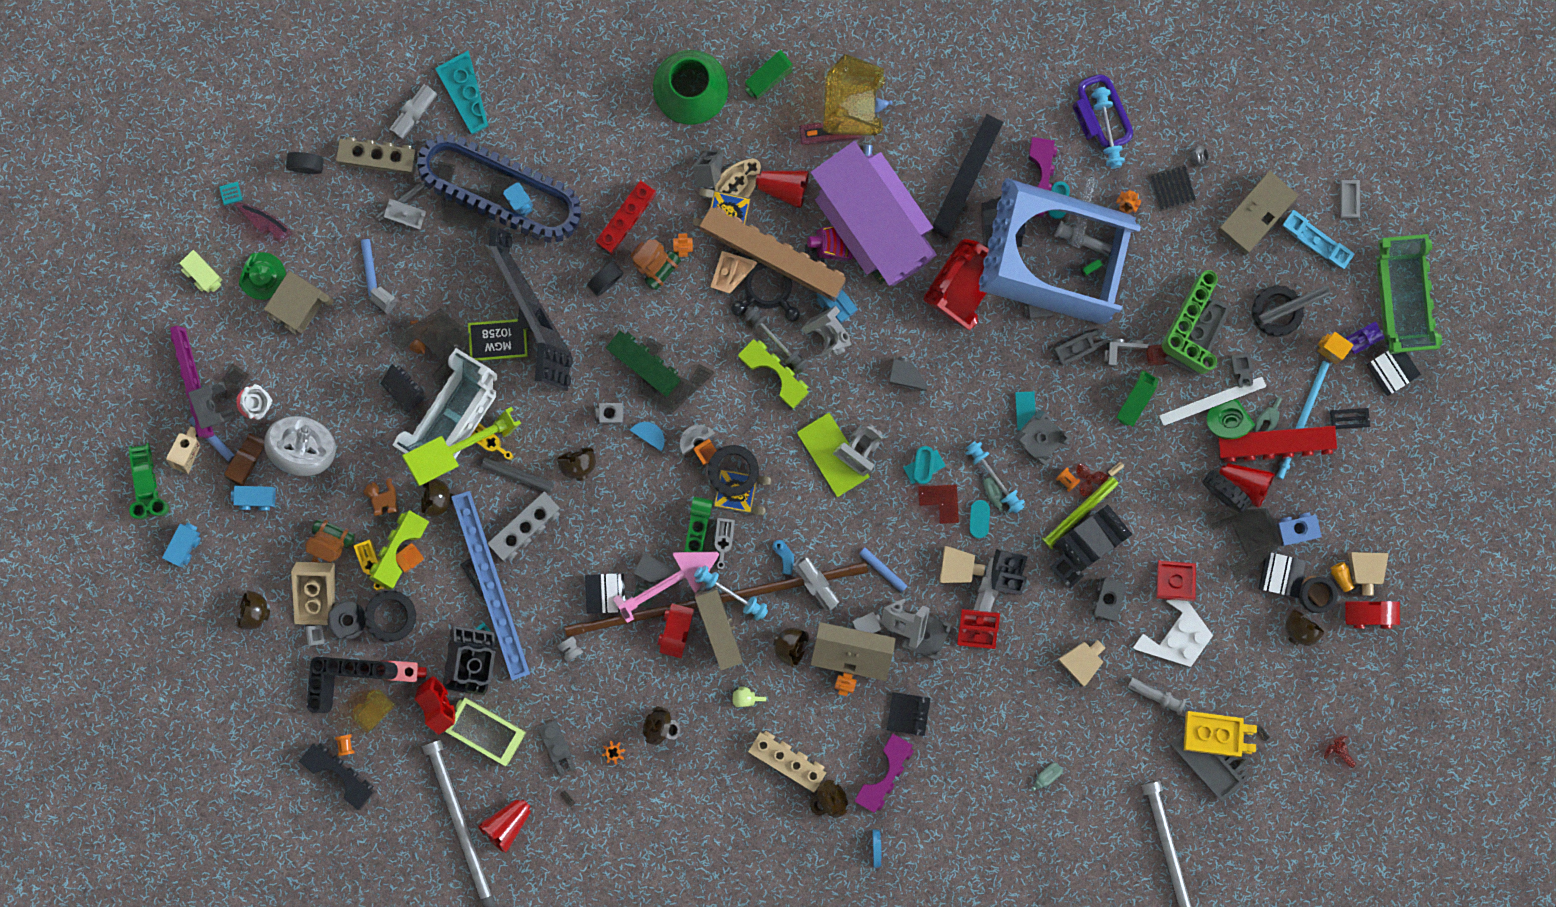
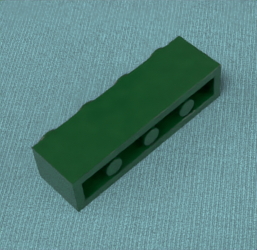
[606,330,681,397]

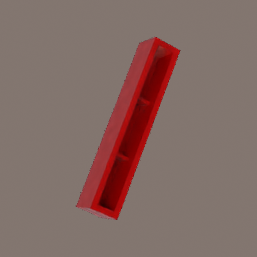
[1218,426,1337,463]

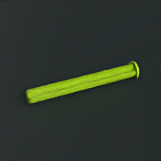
[1041,477,1118,550]

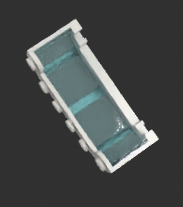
[393,348,497,459]

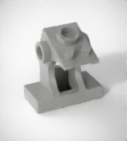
[801,305,851,358]
[833,424,883,476]
[881,599,930,649]

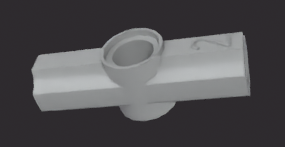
[390,84,437,139]
[793,555,839,611]
[973,557,999,612]

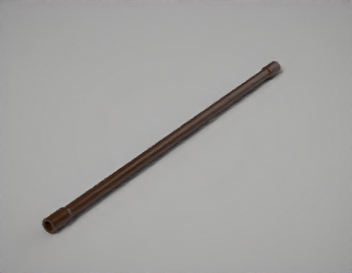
[565,562,868,637]

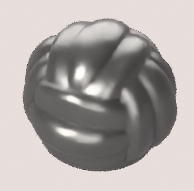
[1190,145,1210,167]

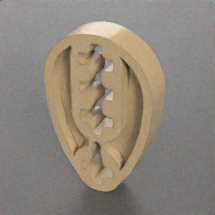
[715,158,761,198]

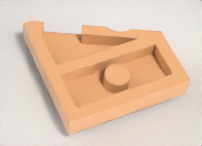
[711,251,757,293]

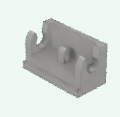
[383,199,426,229]

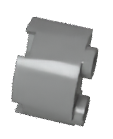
[680,425,715,456]

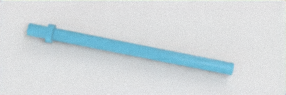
[1276,361,1330,479]

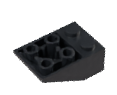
[380,364,425,413]

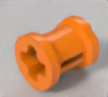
[1055,467,1081,493]
[334,734,355,756]

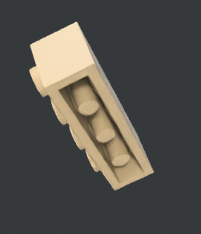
[748,731,826,792]

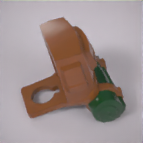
[630,239,681,290]
[305,518,355,563]

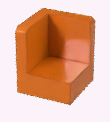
[693,439,717,466]
[396,543,424,573]

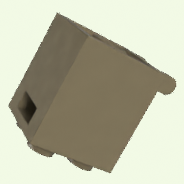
[264,271,333,335]

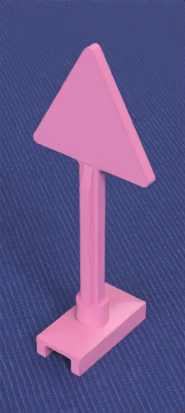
[613,552,719,623]

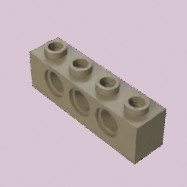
[336,137,417,175]

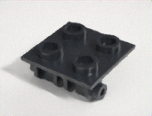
[887,692,931,736]

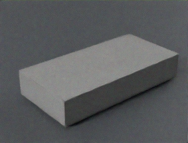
[1340,180,1360,218]

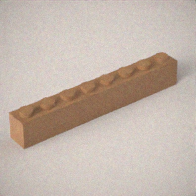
[700,207,846,302]

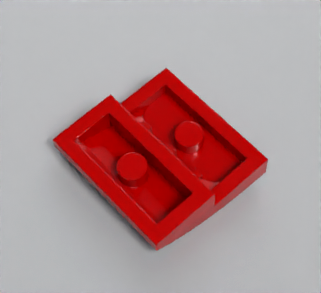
[957,609,1000,649]

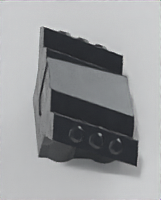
[981,196,1025,247]
[1056,504,1133,572]
[443,625,496,695]

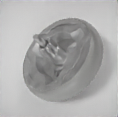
[264,416,336,476]

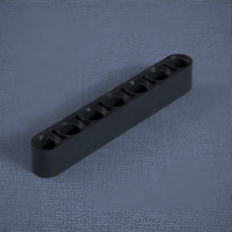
[930,114,1004,239]

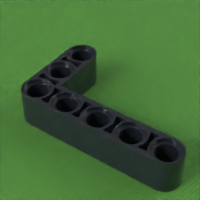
[307,657,398,713]

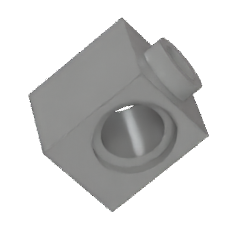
[596,403,623,424]
[852,612,883,633]

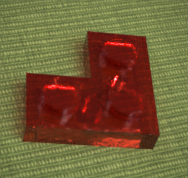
[918,484,959,524]

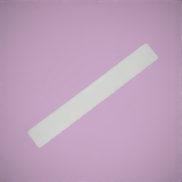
[1160,377,1266,425]

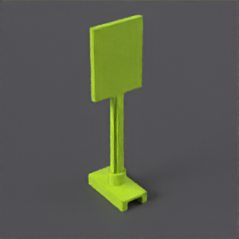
[402,407,521,486]

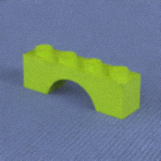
[738,339,809,410]
[369,510,429,590]

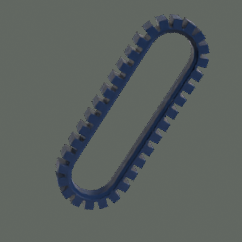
[418,134,581,243]

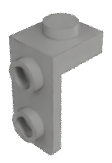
[1104,339,1148,367]

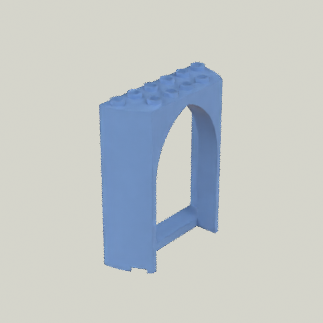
[979,178,1141,324]

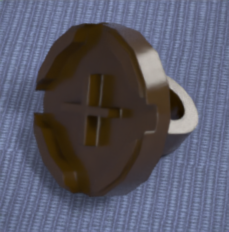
[643,706,681,746]
[810,780,848,818]

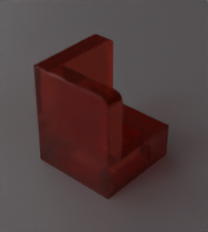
[1146,344,1170,367]

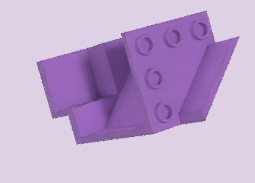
[811,140,937,286]

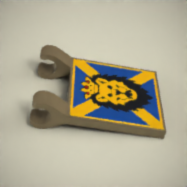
[693,188,751,227]
[714,469,771,516]

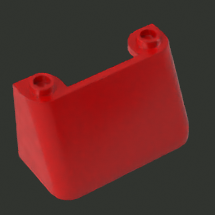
[923,239,989,330]

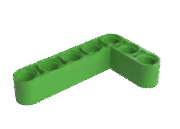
[1162,270,1218,374]

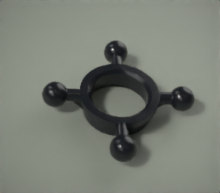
[731,251,800,322]

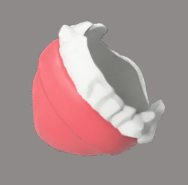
[236,384,272,420]

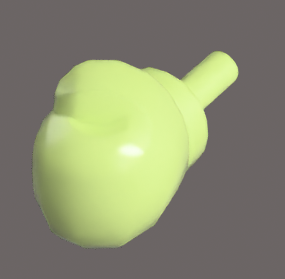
[732,686,766,707]

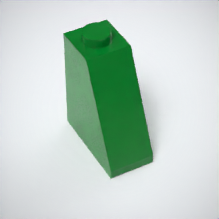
[745,50,793,99]
[1116,370,1159,427]

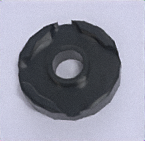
[327,601,366,640]

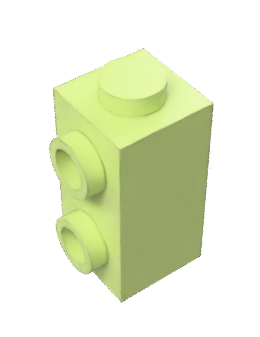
[180,250,222,293]

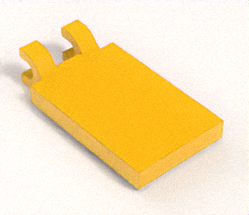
[1184,711,1257,758]

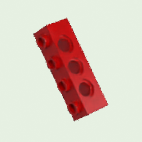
[595,180,657,255]

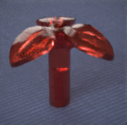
[1076,464,1109,497]
[1324,735,1356,768]

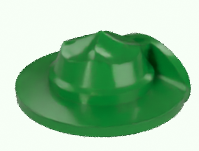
[239,252,286,300]
[1207,399,1255,439]

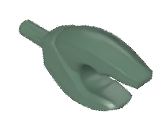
[1254,397,1282,432]

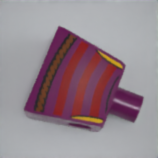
[807,226,853,262]

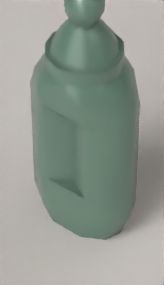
[983,477,1003,512]
[1031,762,1063,791]

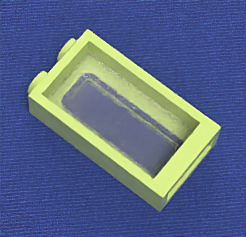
[445,698,526,766]

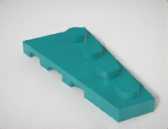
[435,50,489,135]

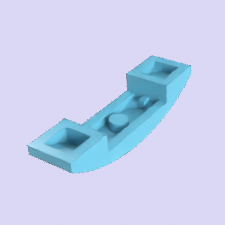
[1282,210,1355,270]

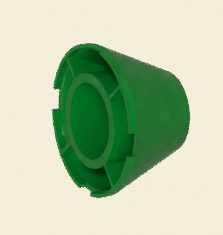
[653,50,729,125]

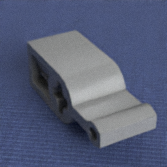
[370,286,399,314]
[715,518,735,570]

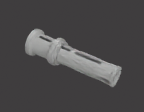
[1054,221,1113,256]
[1128,677,1186,715]

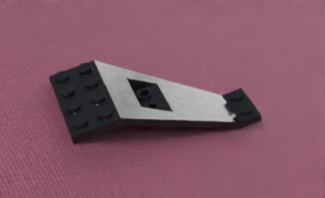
[489,227,573,391]

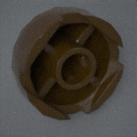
[557,447,596,481]
[421,479,453,517]
[237,590,270,630]
[1285,609,1324,646]
[773,628,809,667]

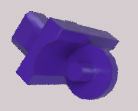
[1345,321,1385,354]

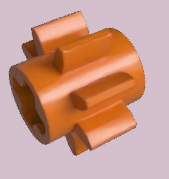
[1116,190,1141,214]
[673,233,693,257]
[834,672,857,697]
[602,741,626,765]

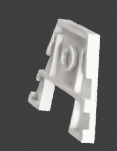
[1133,599,1213,667]

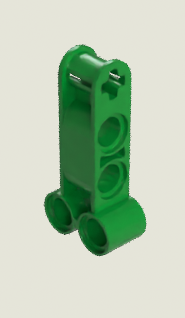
[129,443,169,520]
[684,497,713,552]

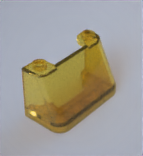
[823,54,885,136]

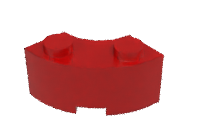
[1345,601,1400,629]
[657,603,694,659]
[415,676,455,735]

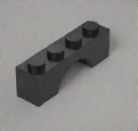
[298,742,375,811]

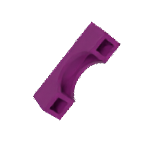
[1028,137,1057,218]
[854,733,914,813]

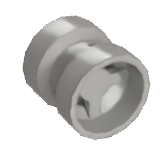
[557,636,583,662]

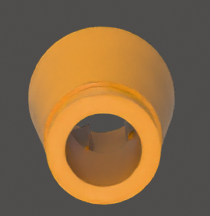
[1330,562,1354,592]

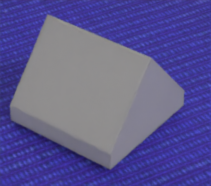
[305,625,325,646]

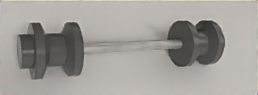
[743,306,809,374]

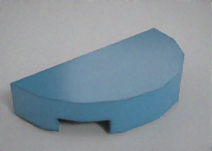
[630,422,664,452]
[872,829,881,868]

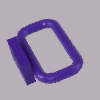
[1072,74,1133,148]

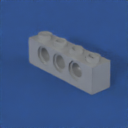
[488,491,561,561]

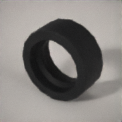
[286,152,324,174]
[587,261,624,296]
[1299,577,1338,614]

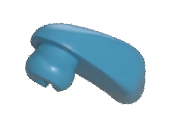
[773,540,794,575]

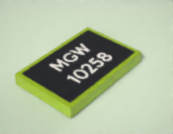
[468,319,528,361]

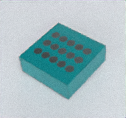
[219,182,243,206]

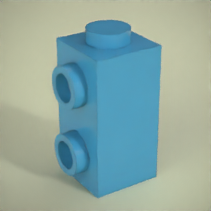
[231,486,276,511]
[162,522,201,567]

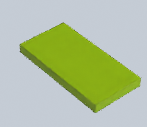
[797,413,870,497]

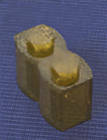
[351,689,396,733]

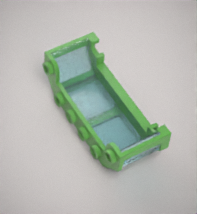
[1376,234,1442,354]

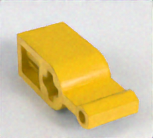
[471,423,514,461]
[354,540,384,591]

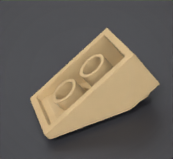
[291,562,335,625]

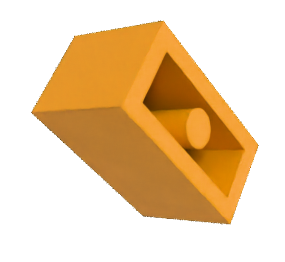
[1317,332,1353,364]

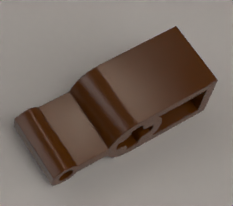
[224,433,264,486]

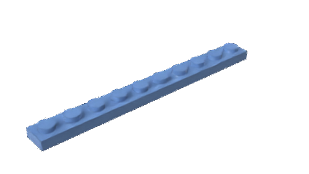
[452,491,530,680]

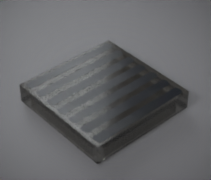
[1149,165,1197,212]

